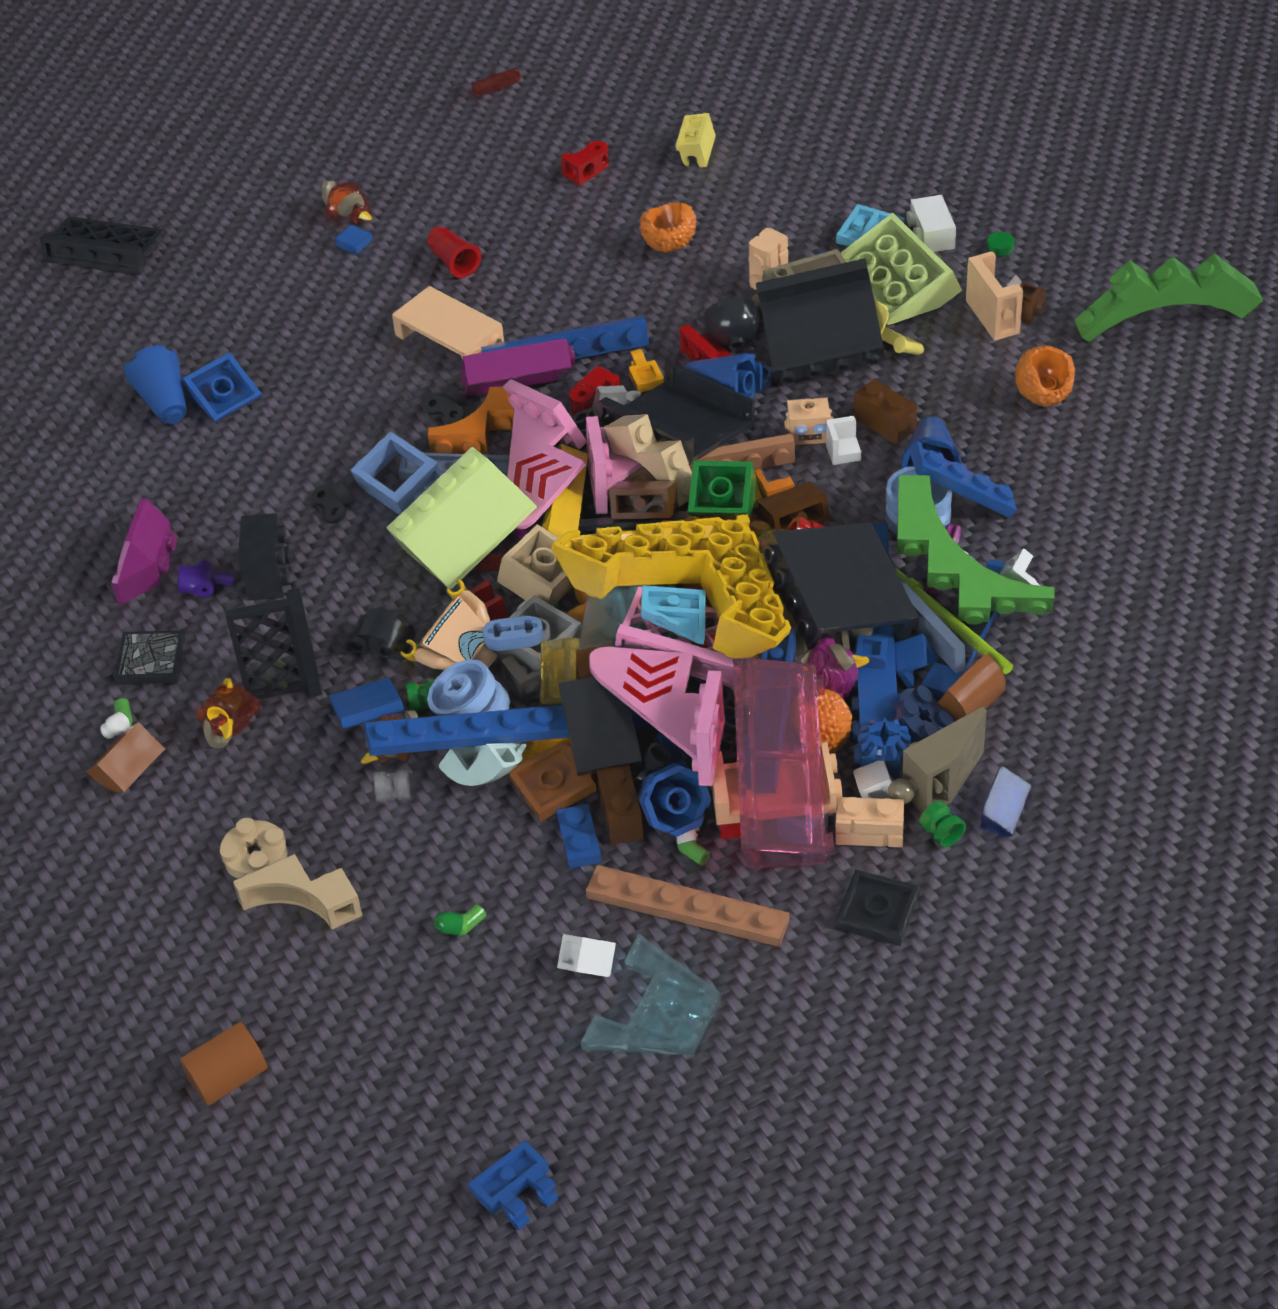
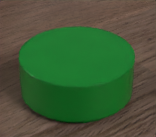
[987,232,1015,256]

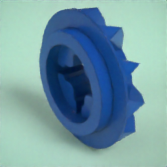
[858,716,911,761]

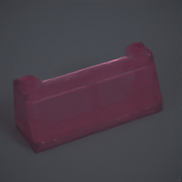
[733,658,834,869]

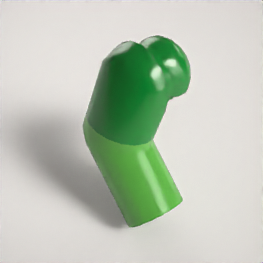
[434,904,486,936]

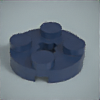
[892,685,954,743]

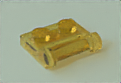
[540,638,580,705]

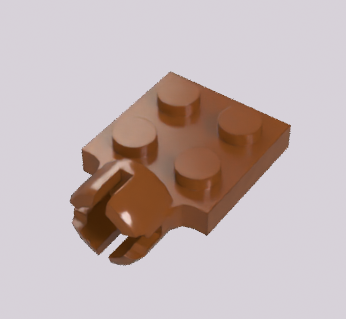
[508,741,597,822]

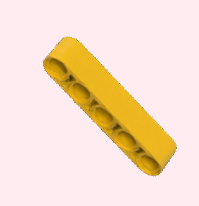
[542,443,588,538]

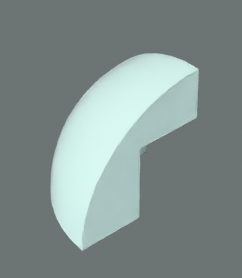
[439,742,526,786]

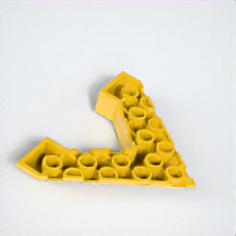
[551,514,791,661]

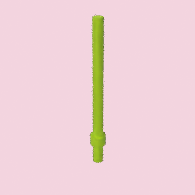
[895,569,1013,674]

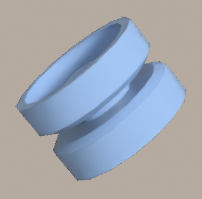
[885,466,952,536]
[427,659,510,716]

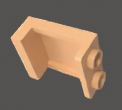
[966,251,1023,341]

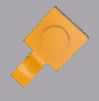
[628,349,664,393]

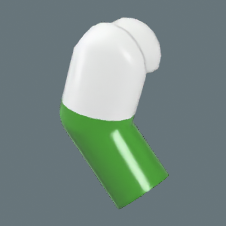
[100,698,133,739]
[677,827,710,866]

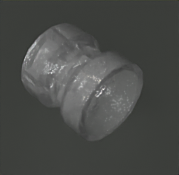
[374,768,410,804]

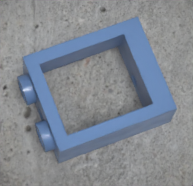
[350,431,443,515]

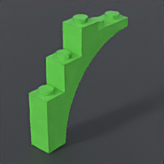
[1074,253,1263,342]
[897,475,1054,624]

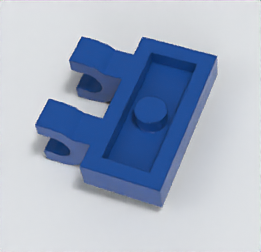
[468,1141,559,1230]

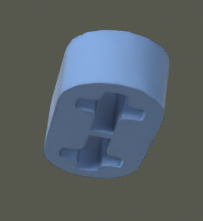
[483,616,544,651]

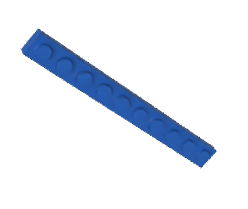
[364,705,656,756]

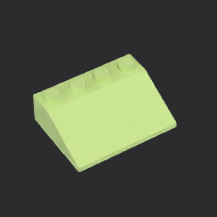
[841,212,962,325]
[386,447,537,590]

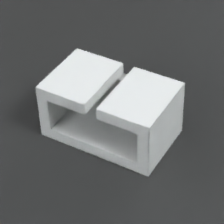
[907,195,956,252]

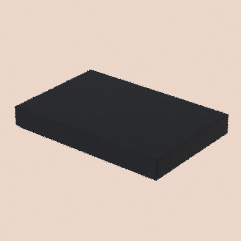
[558,677,642,776]

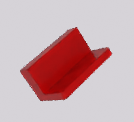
[679,324,732,361]

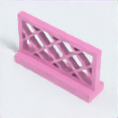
[615,587,746,689]

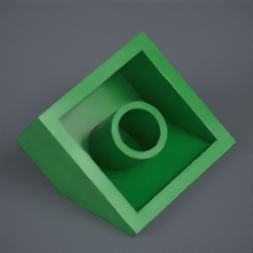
[688,461,756,516]

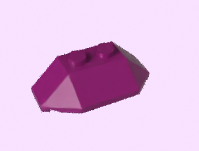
[111,498,177,604]

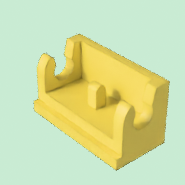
[675,113,716,168]

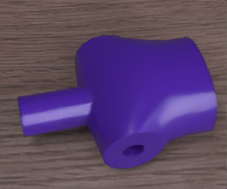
[178,561,234,597]

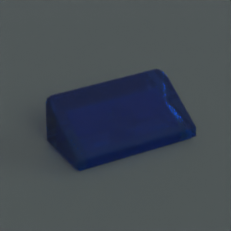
[980,766,1031,837]

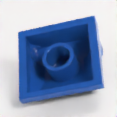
[183,352,262,423]

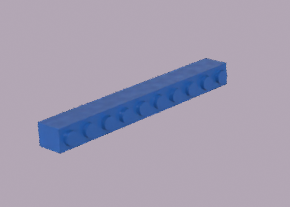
[849,523,901,777]

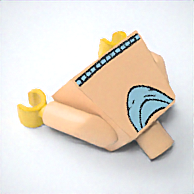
[400,579,498,670]

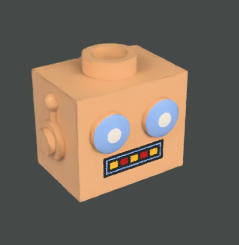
[784,398,833,445]

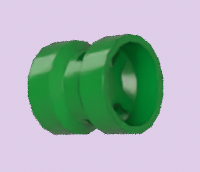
[406,678,436,713]
[919,801,966,848]

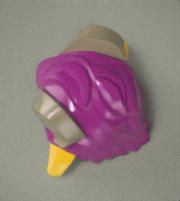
[794,637,869,699]

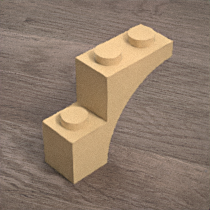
[604,414,692,507]
[233,854,362,929]

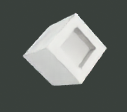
[826,416,861,465]
[1000,549,1040,586]
[853,760,893,799]
[557,934,616,977]

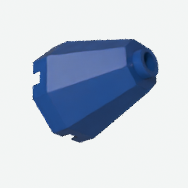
[638,763,711,837]

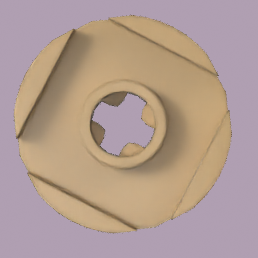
[220,818,288,879]

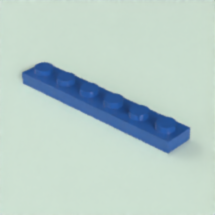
[481,315,649,359]

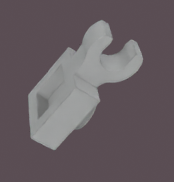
[592,385,641,416]

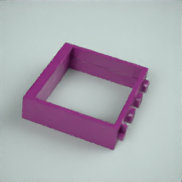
[460,338,575,397]

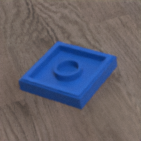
[329,678,404,729]

